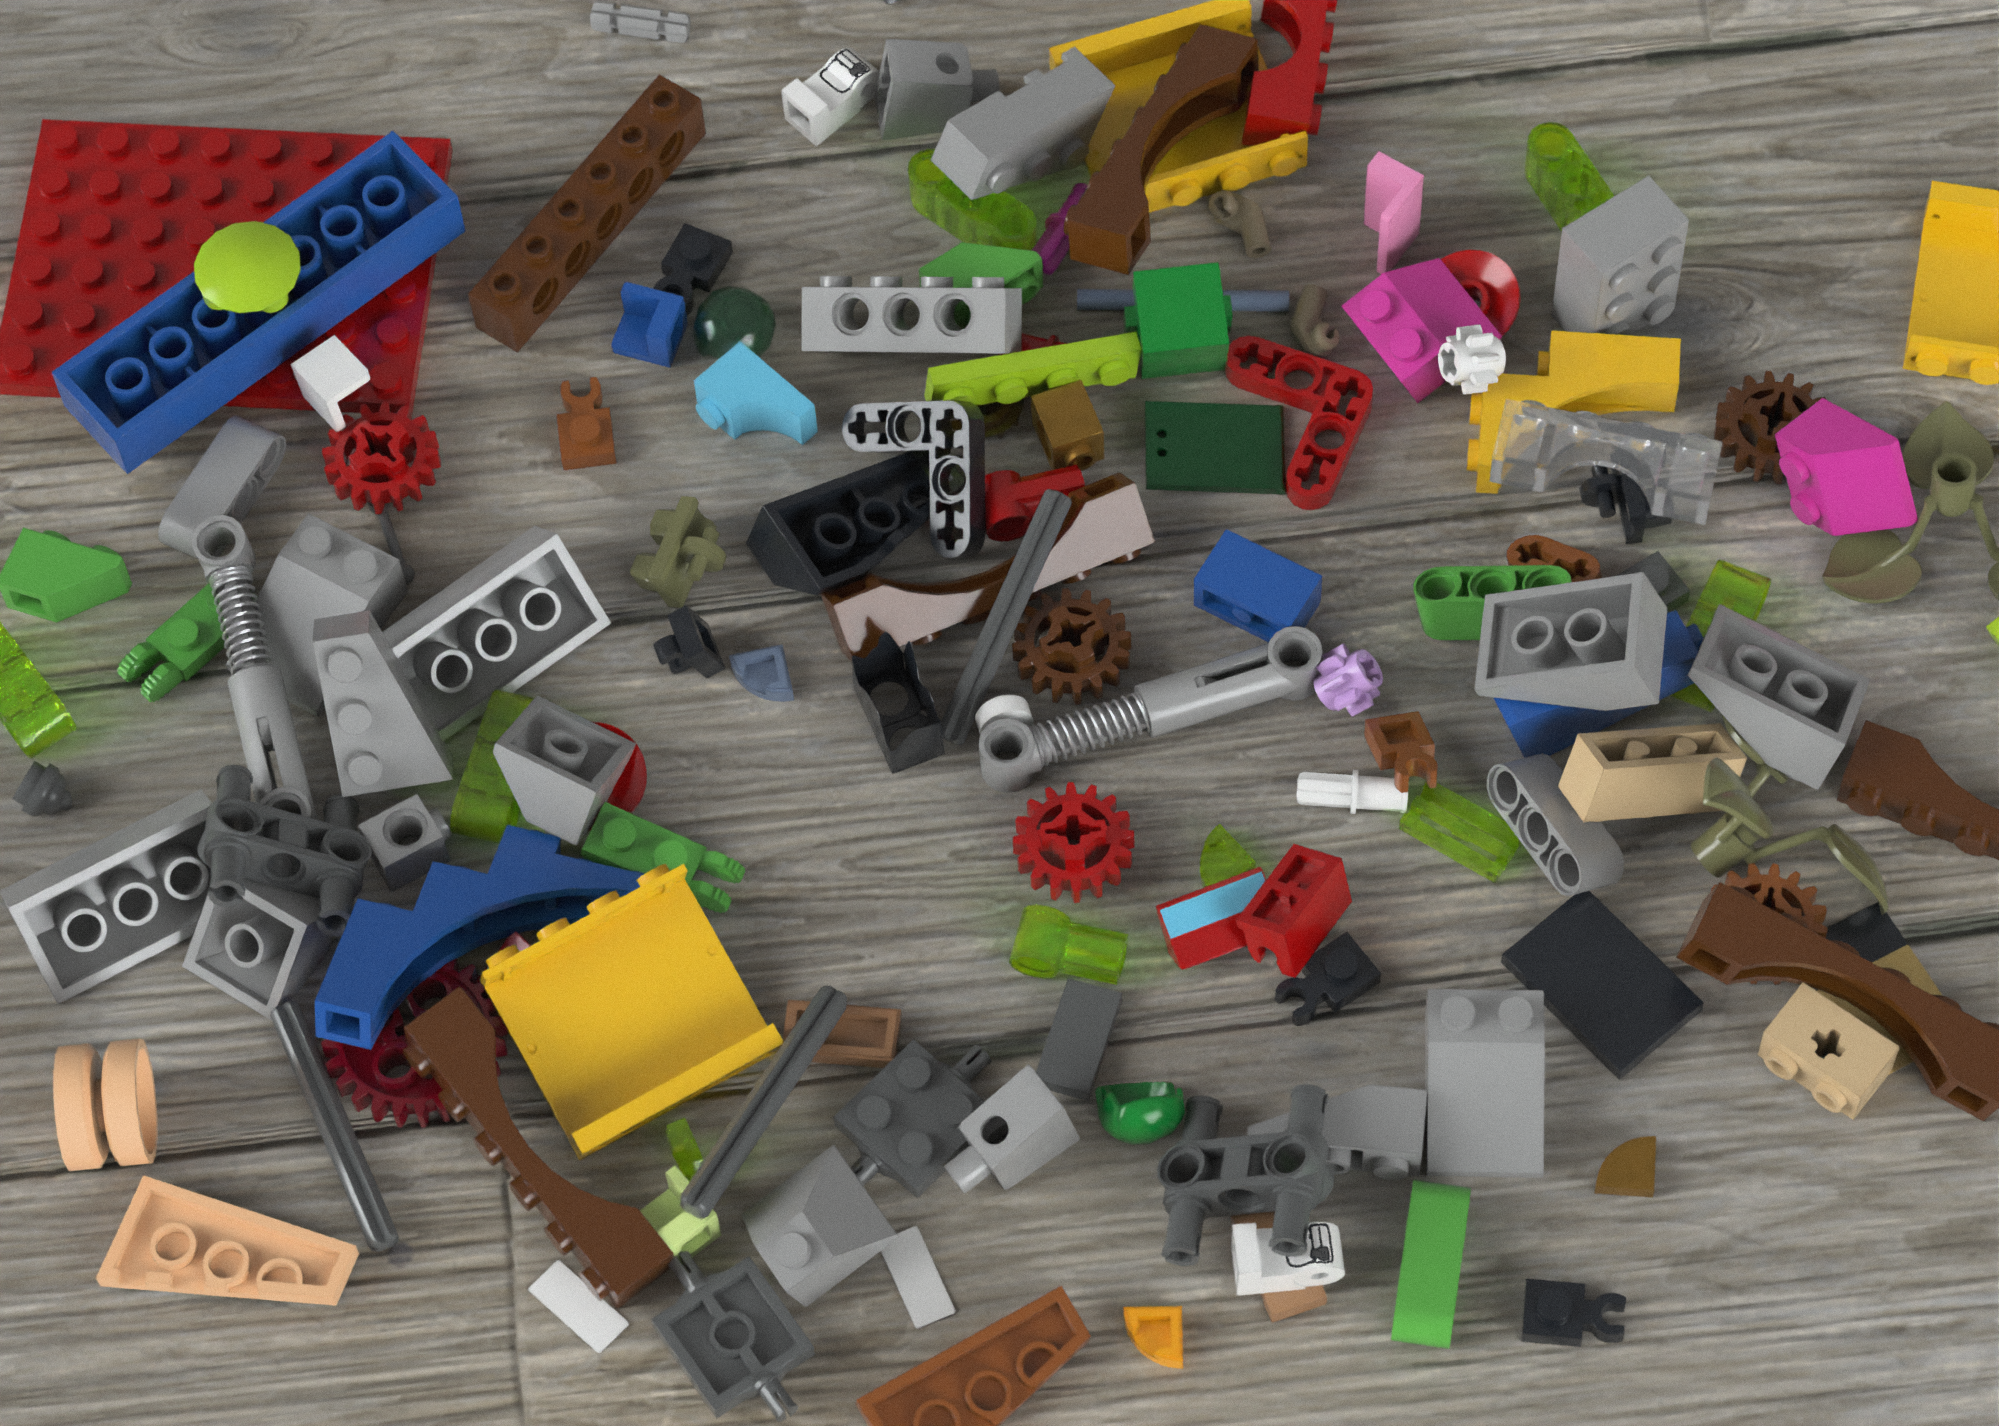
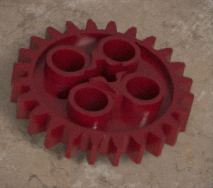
[321,958,509,1128]

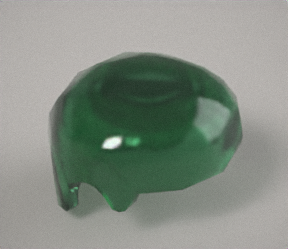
[691,286,776,359]

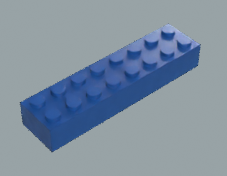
[51,131,466,474]

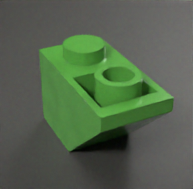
[919,242,1043,329]
[0,528,132,623]

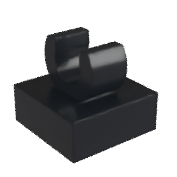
[653,605,726,678]

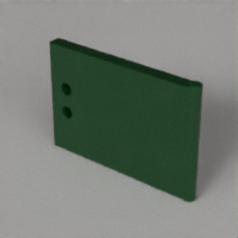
[1144,401,1286,495]

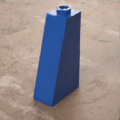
[1493,610,1704,758]

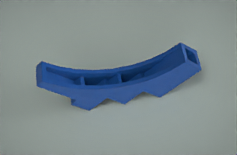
[315,825,645,1050]

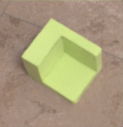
[640,1166,721,1265]

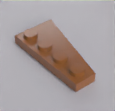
[856,1285,1091,1426]

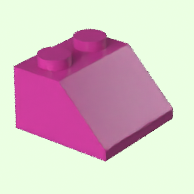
[1342,258,1502,403]
[1775,398,1918,536]

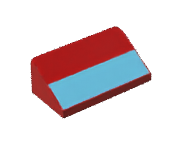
[1155,866,1266,970]

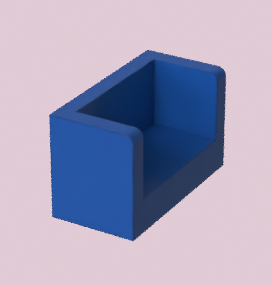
[1194,529,1322,642]

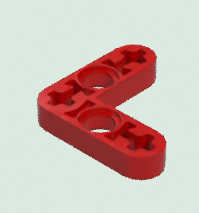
[1225,335,1373,511]

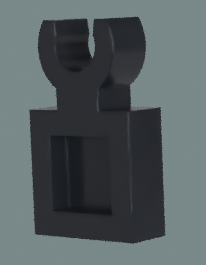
[653,223,733,316]
[1275,932,1381,1026]
[1522,1278,1626,1347]

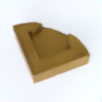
[1594,1136,1656,1198]

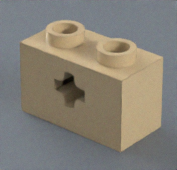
[1758,982,1899,1120]

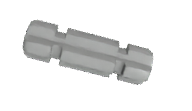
[590,0,691,43]

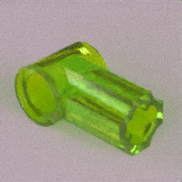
[1009,905,1129,985]

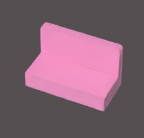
[1364,151,1424,274]

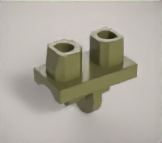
[630,496,727,608]

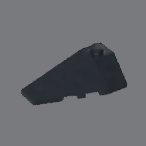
[746,451,966,596]

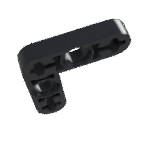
[842,400,986,559]

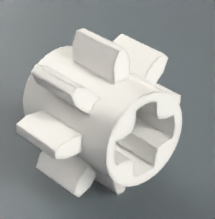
[1438,324,1506,395]

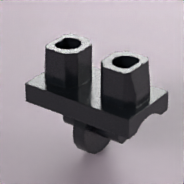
[1579,431,1673,544]

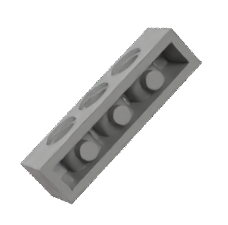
[802,276,1022,354]

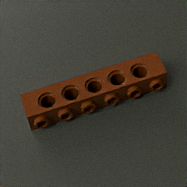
[468,74,706,353]

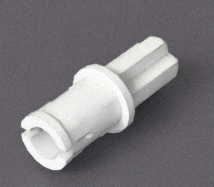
[1296,770,1409,814]

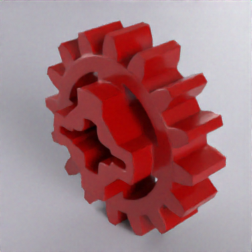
[322,401,441,515]
[1013,782,1135,903]

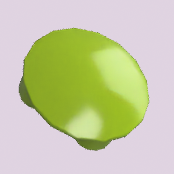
[194,221,301,313]

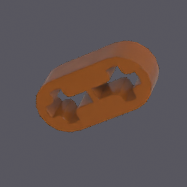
[1507,535,1602,582]

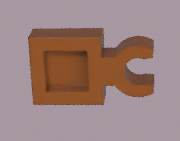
[556,377,617,470]
[1364,711,1438,793]

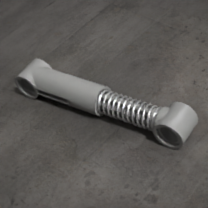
[192,515,319,820]
[979,626,1323,793]

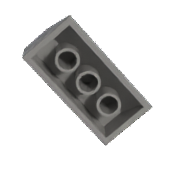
[382,526,611,741]
[0,789,212,1004]

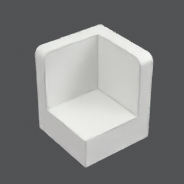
[291,335,370,432]

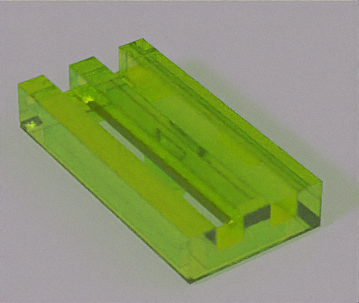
[1399,782,1522,883]

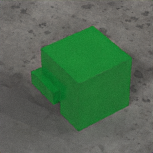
[1123,262,1233,379]

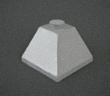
[492,695,636,845]
[182,879,333,1021]
[741,1145,899,1307]

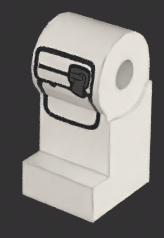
[781,47,880,147]
[1231,1222,1345,1296]

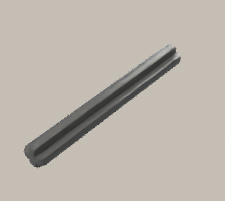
[941,489,1072,745]
[680,985,847,1219]
[270,1001,399,1252]

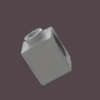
[358,794,452,892]

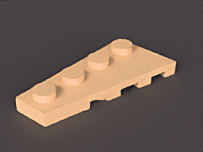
[96,1175,359,1306]

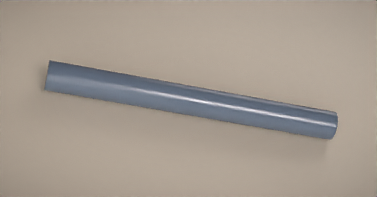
[1077,289,1289,312]

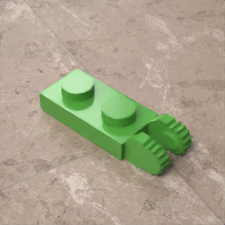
[117,583,258,702]
[580,802,745,913]

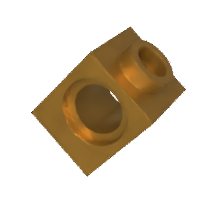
[1031,380,1105,471]

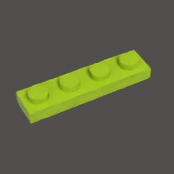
[924,332,1142,406]

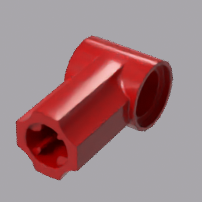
[985,465,1085,542]

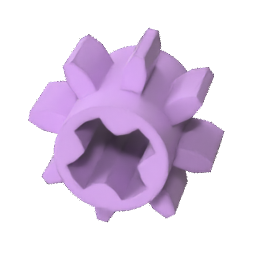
[1313,644,1383,717]

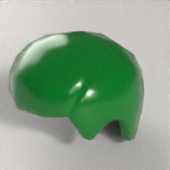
[1095,1082,1185,1145]

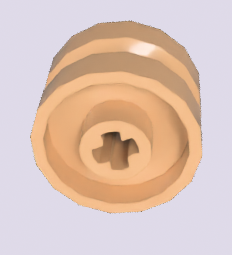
[53,1039,158,1171]

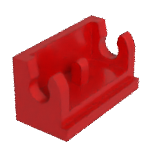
[1236,844,1352,978]

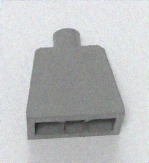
[875,39,999,140]
[943,1064,1080,1194]

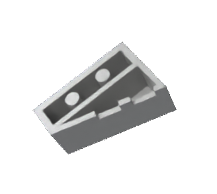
[931,46,1115,200]
[312,610,453,797]

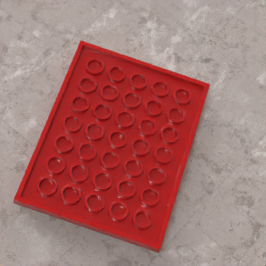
[0,119,453,414]

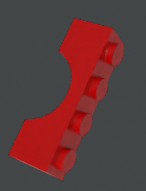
[1241,0,1338,146]

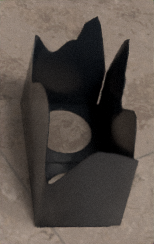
[851,631,945,774]

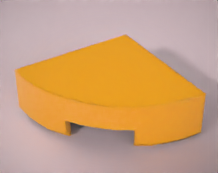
[1123,1306,1183,1369]

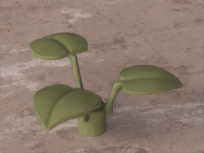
[1822,401,1999,604]
[1690,715,1888,915]

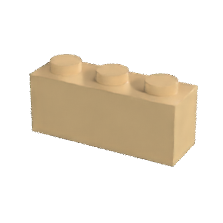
[1558,723,1747,822]

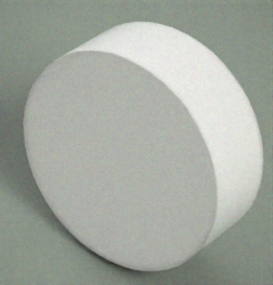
[975,694,1034,735]

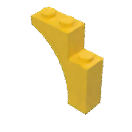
[1466,330,1681,494]

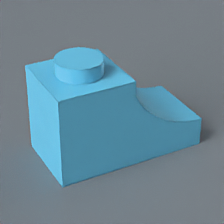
[694,341,818,445]

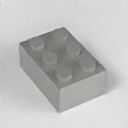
[1551,175,1689,335]

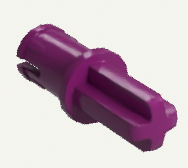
[1031,182,1088,275]

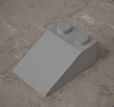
[226,513,408,717]
[1474,572,1667,711]
[1688,604,1870,790]
[1425,989,1545,1178]

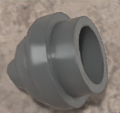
[12,761,72,817]

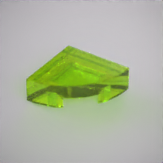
[1200,823,1256,888]
[665,1117,704,1182]

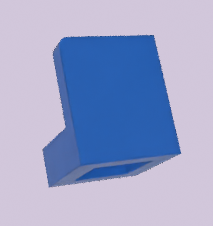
[611,282,688,368]

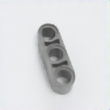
[158,416,286,559]
[1487,753,1624,896]

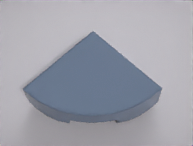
[729,644,794,702]

